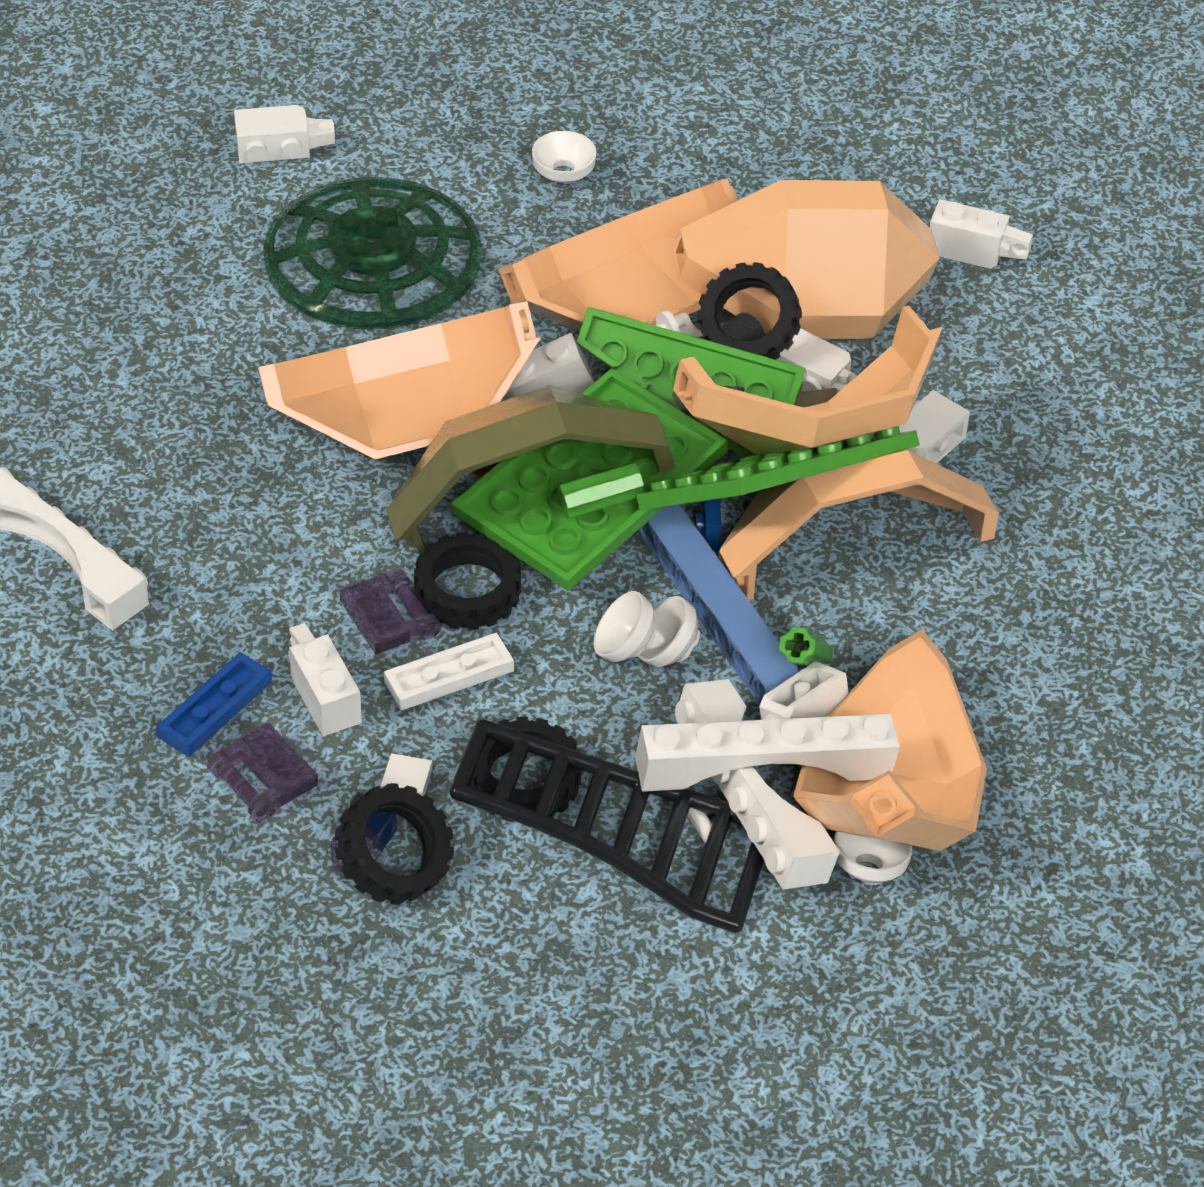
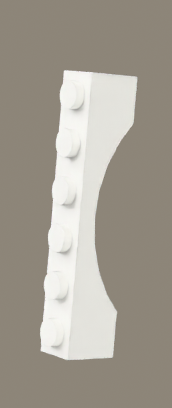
[0,467,149,631]
[675,679,840,890]
[635,714,900,791]

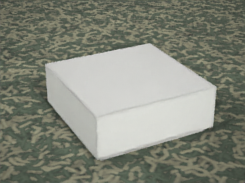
[381,753,432,796]

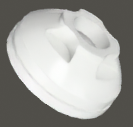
[532,131,596,184]
[593,591,656,662]
[638,596,700,667]
[833,831,912,885]

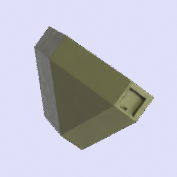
[387,385,675,555]

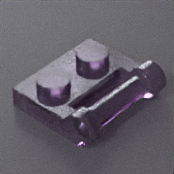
[340,569,441,655]
[207,722,318,823]

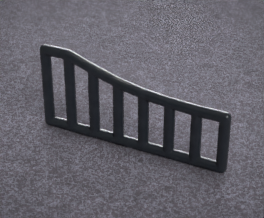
[449,719,764,933]

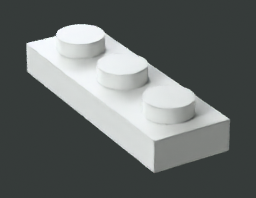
[384,632,514,711]

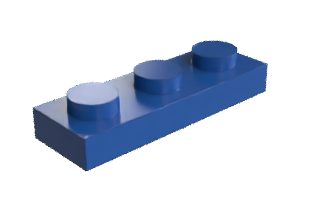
[156,652,272,757]

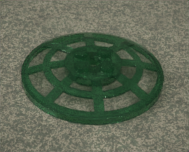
[263,177,482,330]

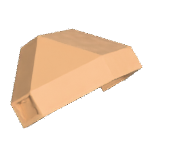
[498,178,738,331]
[672,180,940,339]
[258,301,541,459]
[673,306,942,455]
[718,450,999,600]
[793,629,987,851]

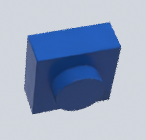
[695,499,722,552]

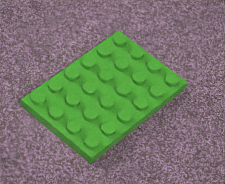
[451,368,728,591]
[636,426,920,510]

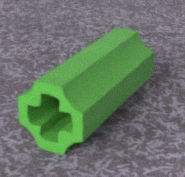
[557,462,644,518]
[779,627,833,668]

